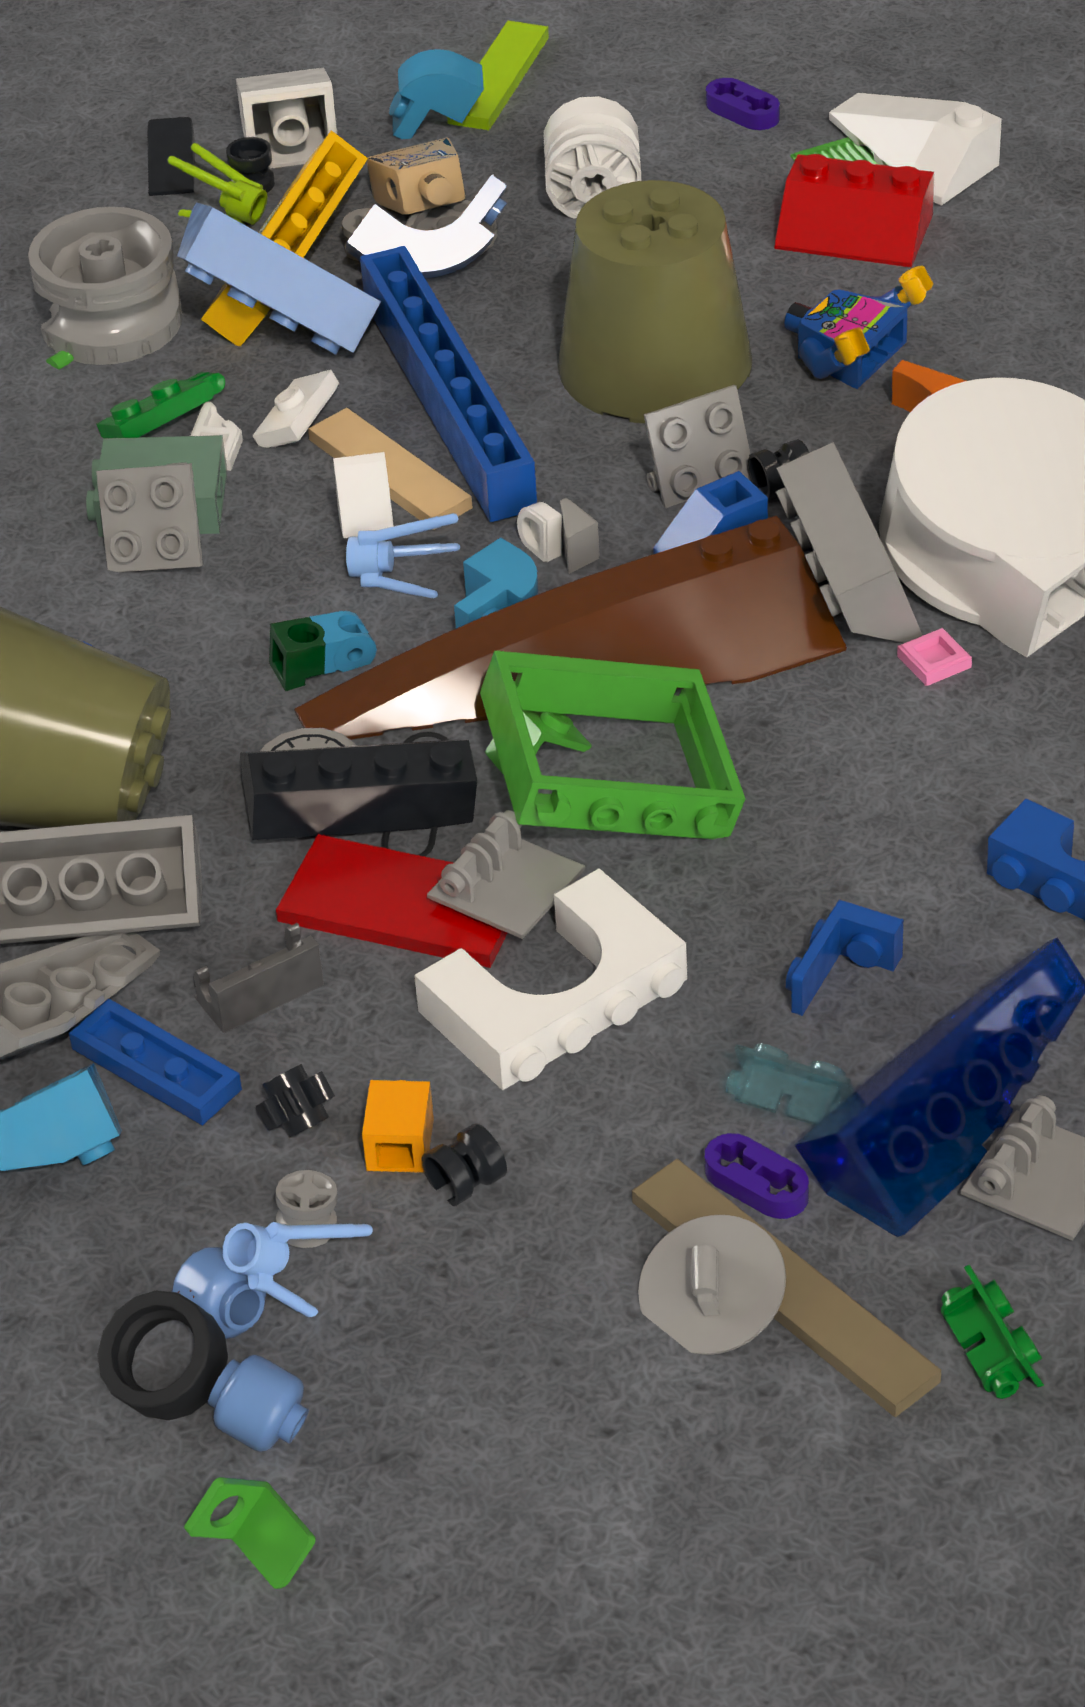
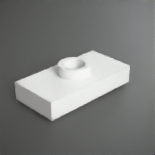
[253,370,339,448]

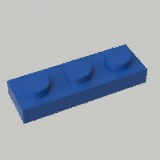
[69,999,242,1126]

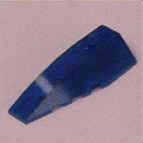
[794,937,1085,1237]

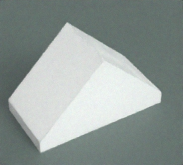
[333,452,394,538]

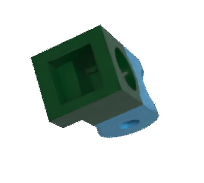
[269,611,377,692]

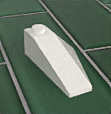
[829,93,1002,206]

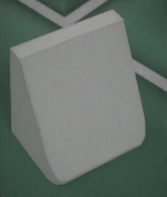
[560,498,600,574]

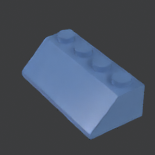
[177,202,381,355]

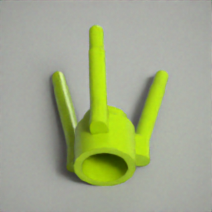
[168,143,268,225]

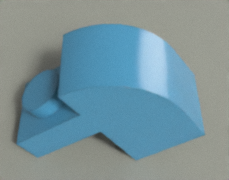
[389,49,484,139]
[454,537,539,628]

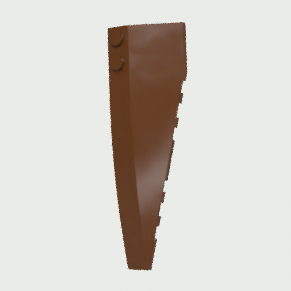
[294,515,847,740]

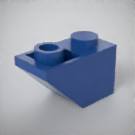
[653,471,768,554]

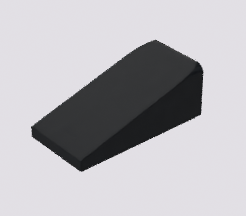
[147,117,195,196]

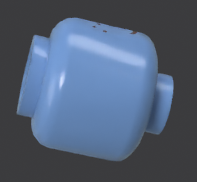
[172,1247,266,1339]
[208,1355,309,1452]

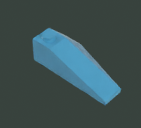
[0,1063,122,1171]

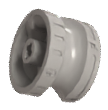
[28,207,182,365]

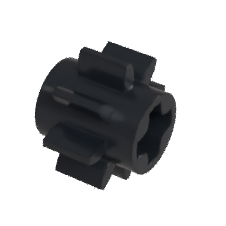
[256,1064,335,1138]

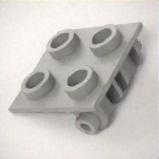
[644,385,750,508]
[96,462,203,572]
[427,810,585,939]
[960,1095,1085,1241]

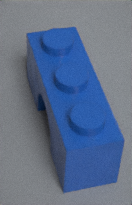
[987,799,1085,920]

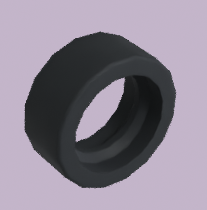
[97,1290,228,1420]

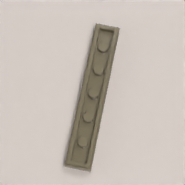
[632,1159,941,1418]

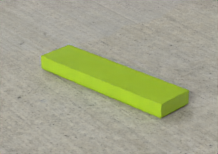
[447,20,549,130]

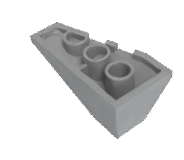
[0,932,161,1060]

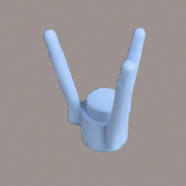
[346,513,460,598]
[223,1222,373,1317]

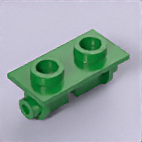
[941,1265,1044,1399]

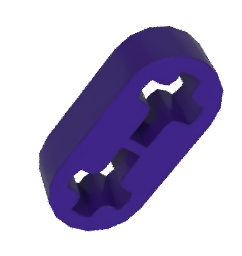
[706,78,780,130]
[704,1133,809,1219]

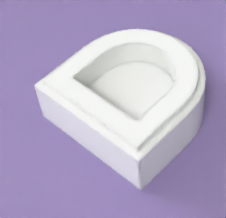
[517,502,562,562]

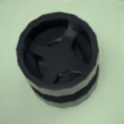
[226,137,275,193]
[748,439,810,501]
[422,1123,507,1206]

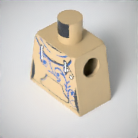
[366,137,465,214]

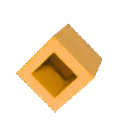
[362,1080,434,1172]

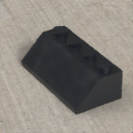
[240,740,477,840]

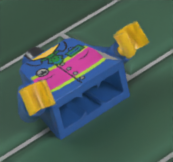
[784,266,933,389]

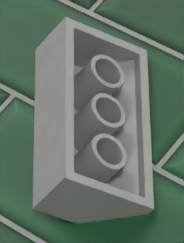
[776,442,923,643]
[0,815,202,944]

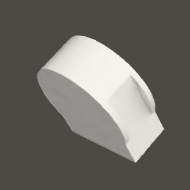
[879,378,1085,657]

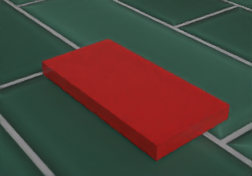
[276,834,507,968]

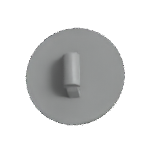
[638,1215,786,1355]

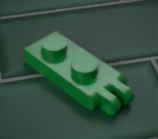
[96,372,225,439]

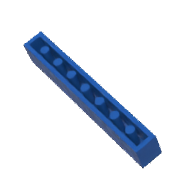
[360,245,537,522]

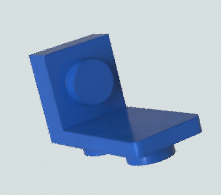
[786,900,904,1016]

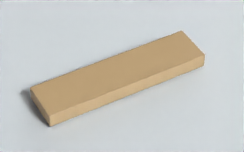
[308,408,473,530]

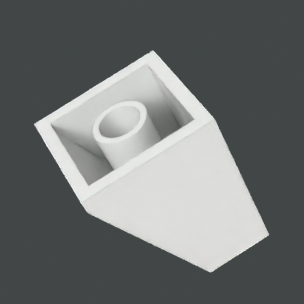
[236,68,337,169]

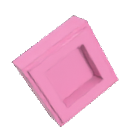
[897,628,972,686]

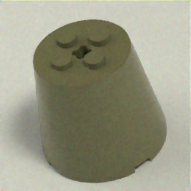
[558,180,752,423]
[0,607,171,829]

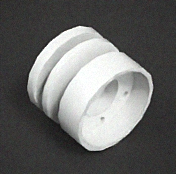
[544,96,641,218]

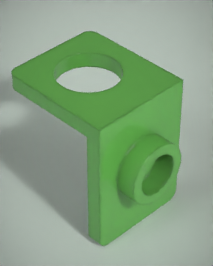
[485,710,592,774]
[184,1477,316,1589]

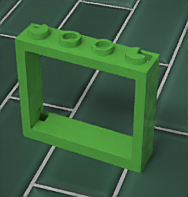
[480,650,745,839]

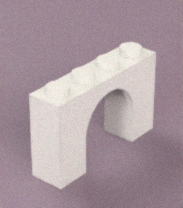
[415,869,687,1090]

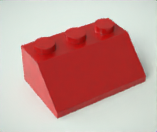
[775,154,934,268]

